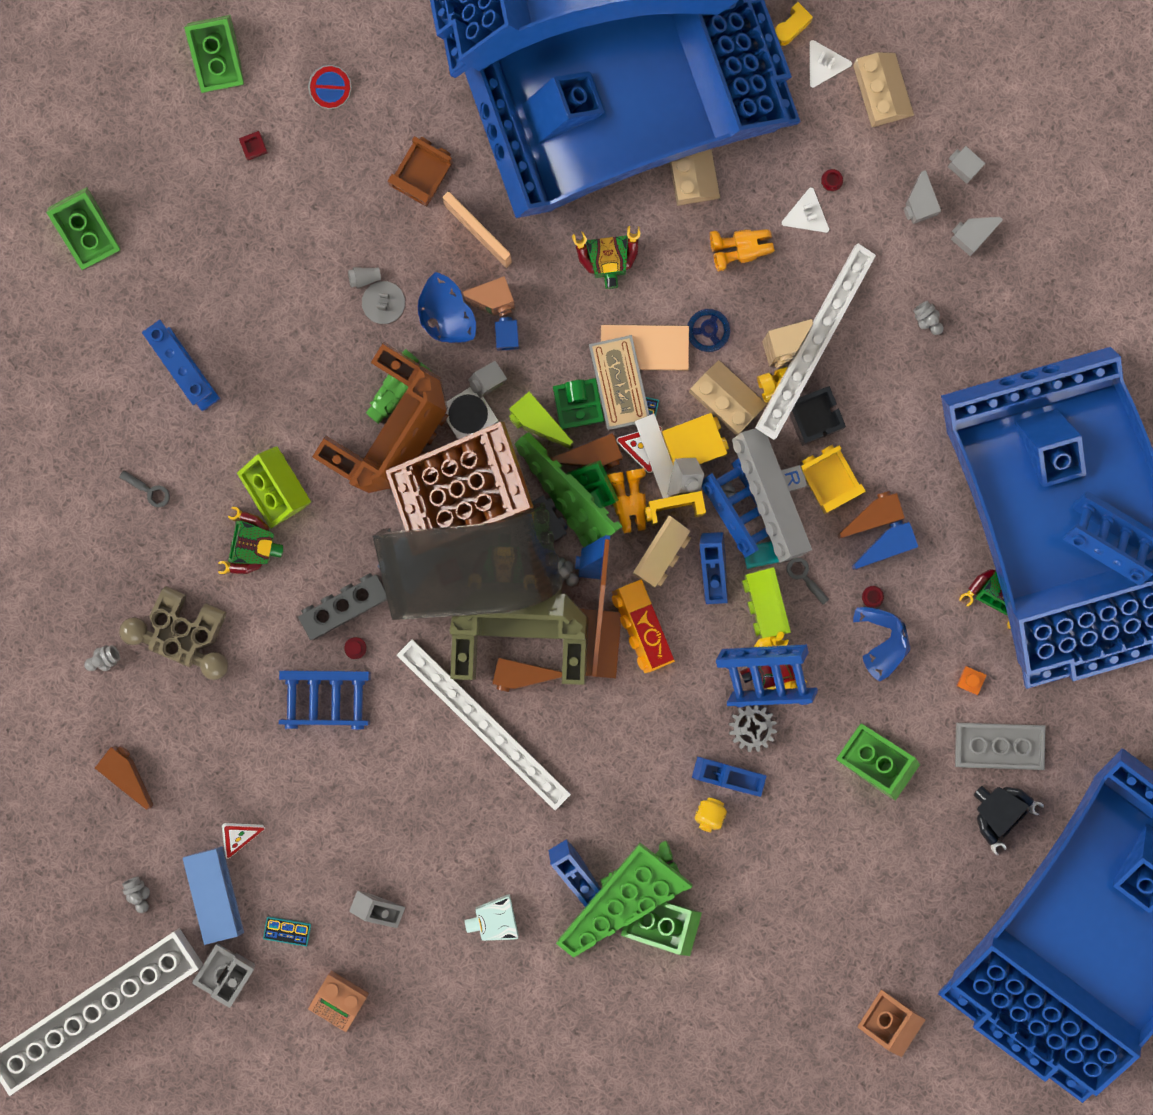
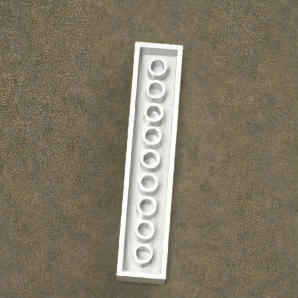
[0,928,203,1096]

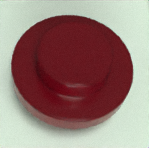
[821,169,843,192]
[862,586,884,608]
[344,637,367,659]

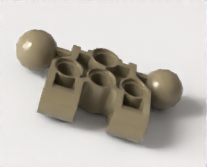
[119,586,228,680]

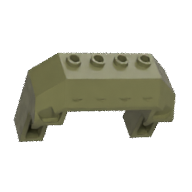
[450,587,589,685]

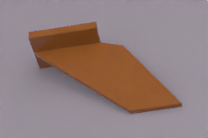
[581,539,621,679]

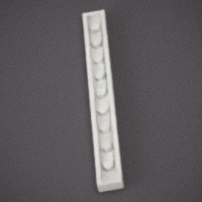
[755,244,876,440]
[397,639,571,810]

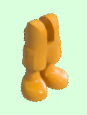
[710,229,775,272]
[607,468,647,534]

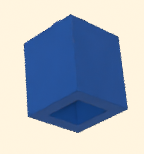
[495,317,519,351]

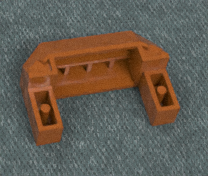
[312,342,449,493]

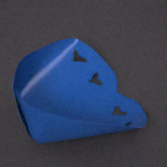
[418,272,476,343]
[853,607,910,681]

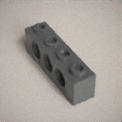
[298,573,390,640]

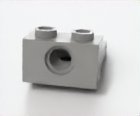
[192,943,255,1008]

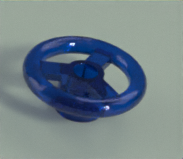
[687,309,730,352]

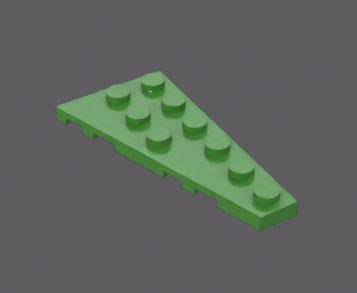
[514,432,623,547]
[556,843,693,957]

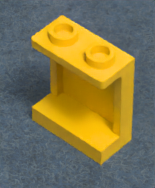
[661,413,729,466]
[801,444,866,514]
[645,491,706,526]

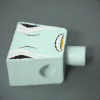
[465,894,519,941]

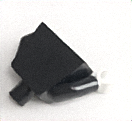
[974,786,1044,855]

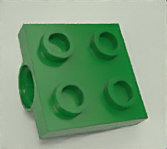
[553,378,604,430]
[565,460,619,509]

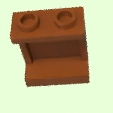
[387,136,453,207]

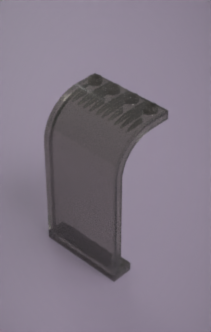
[372,502,563,620]

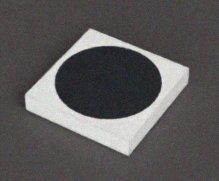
[446,387,499,440]

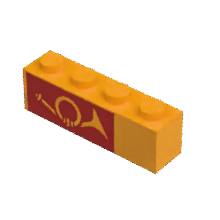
[611,579,675,674]

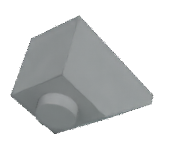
[904,170,941,224]
[951,217,1003,256]
[667,458,704,496]
[349,891,405,928]

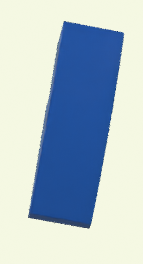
[692,756,767,797]

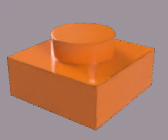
[957,666,987,695]

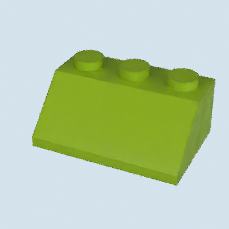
[237,446,311,529]
[742,567,791,638]

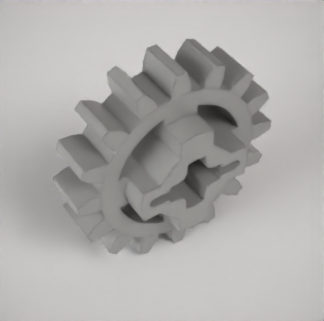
[728,705,777,752]

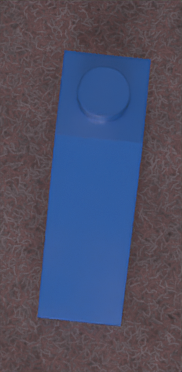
[852,520,918,570]
[699,532,728,604]
[575,535,610,579]
[548,839,601,907]

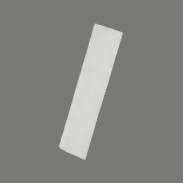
[635,414,673,498]

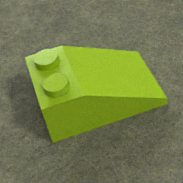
[509,392,573,449]

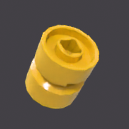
[757,366,788,403]

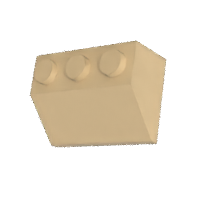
[853,53,914,127]
[669,149,720,206]
[762,319,813,369]
[689,360,767,436]
[632,516,691,588]

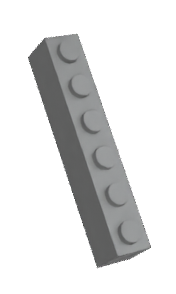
[732,428,812,563]

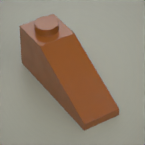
[551,433,623,469]
[838,491,905,539]
[492,658,562,692]
[95,746,153,810]

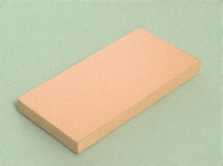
[442,192,512,268]
[601,325,689,371]

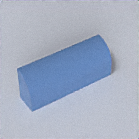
[183,846,244,945]

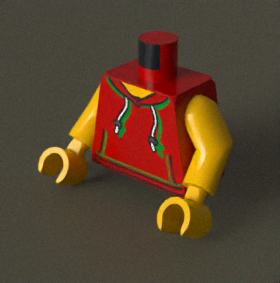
[740,632,807,689]

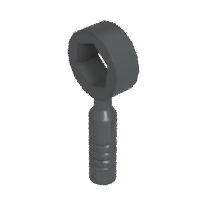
[119,471,170,508]
[786,558,829,605]

